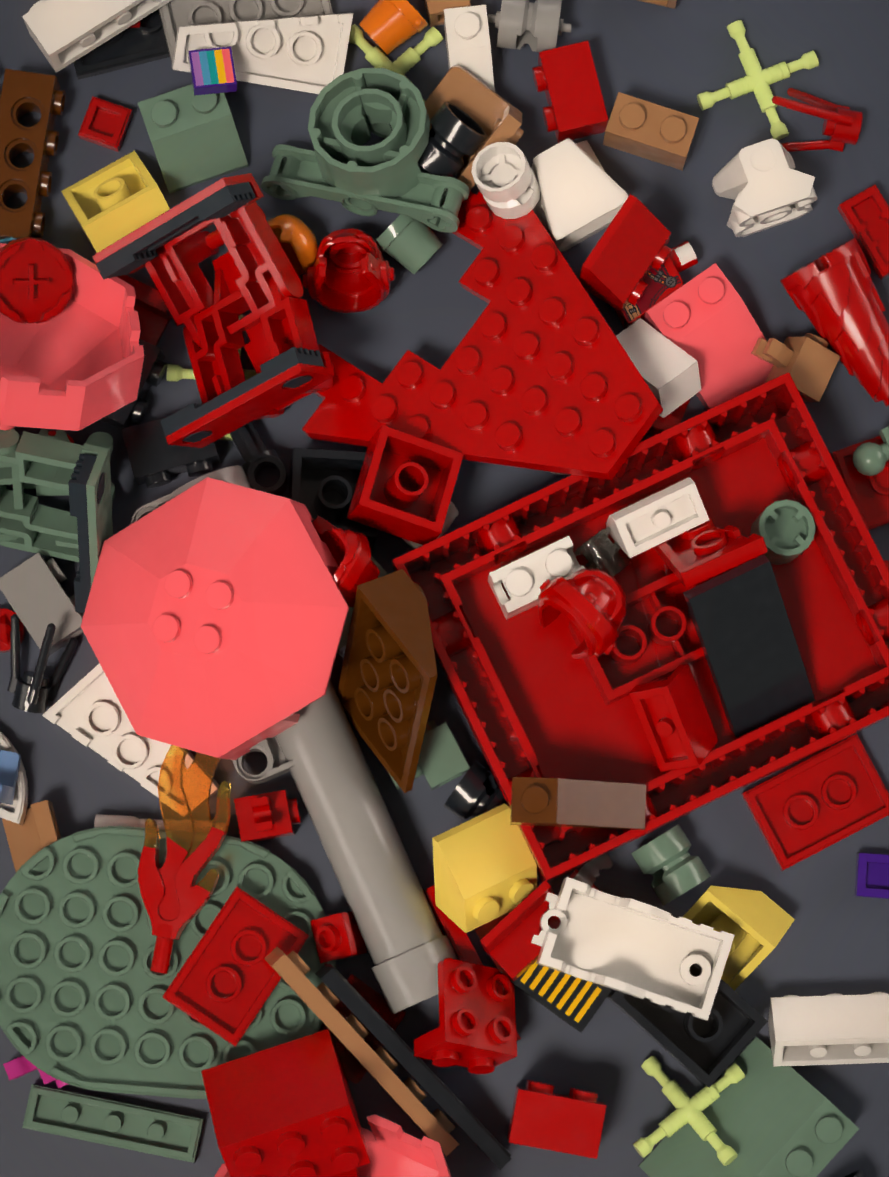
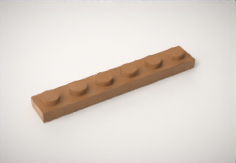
[264,947,459,1157]

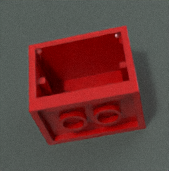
[201,1029,371,1177]

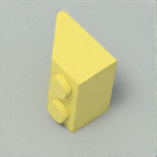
[61,150,170,253]
[432,803,537,933]

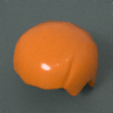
[267,214,318,275]

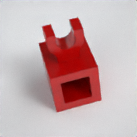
[234,790,301,842]

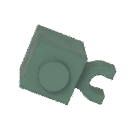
[389,720,470,791]

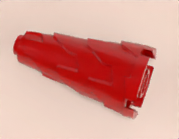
[780,238,889,407]

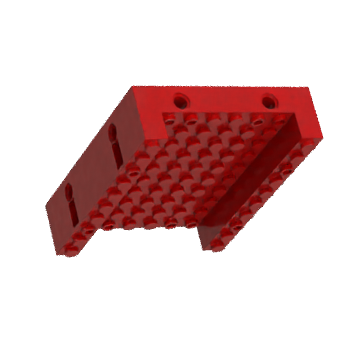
[392,372,889,882]

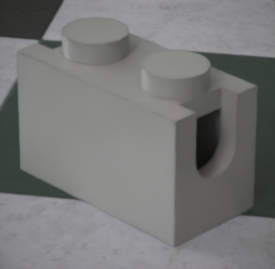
[0,553,84,656]

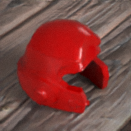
[303,228,395,313]
[538,568,627,659]

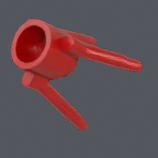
[772,88,863,152]

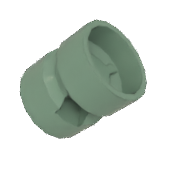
[631,824,711,906]

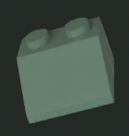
[138,84,249,194]

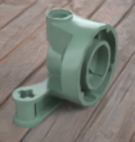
[261,68,470,233]

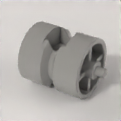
[488,0,572,52]

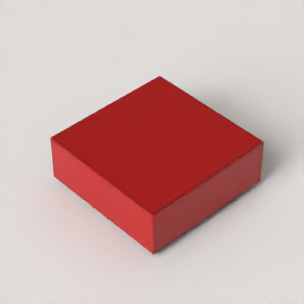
[78,96,133,152]

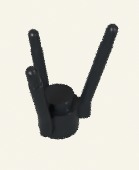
[7,614,78,713]

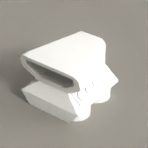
[531,138,629,252]
[712,138,818,237]

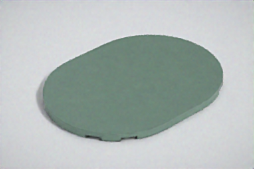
[0,826,336,1099]

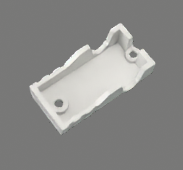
[531,877,735,1020]

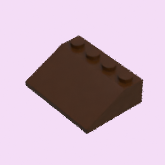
[337,569,438,793]

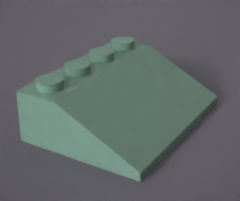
[638,1037,859,1177]

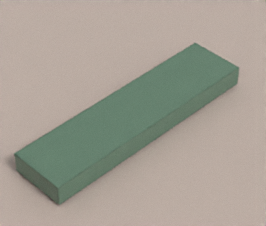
[22,1084,204,1163]

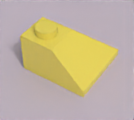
[683,885,795,991]

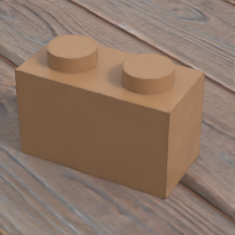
[603,92,699,171]

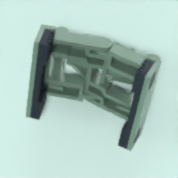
[0,429,115,613]

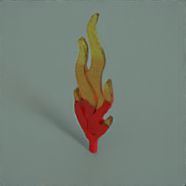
[138,745,231,974]

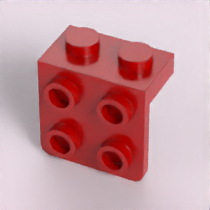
[414,958,517,1074]

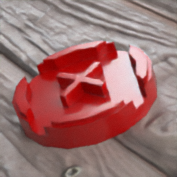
[0,237,73,324]

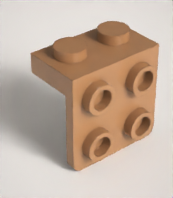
[424,65,524,191]

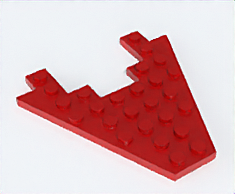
[301,191,663,480]

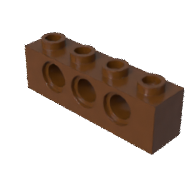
[0,69,66,239]

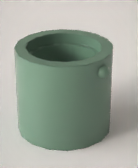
[750,499,816,565]

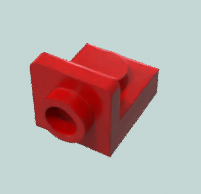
[310,912,367,964]

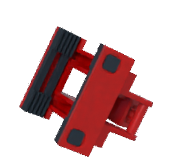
[92,173,335,448]

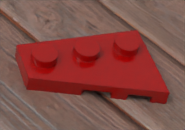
[653,518,768,589]

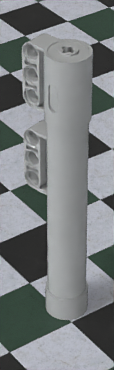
[131,465,459,1015]

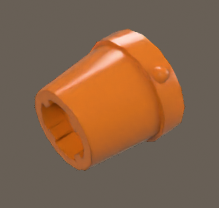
[359,0,428,55]

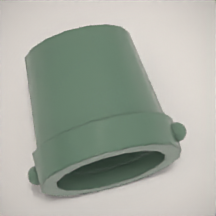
[376,214,443,275]

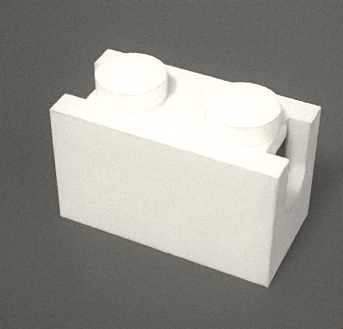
[487,536,585,620]

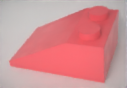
[644,263,773,410]

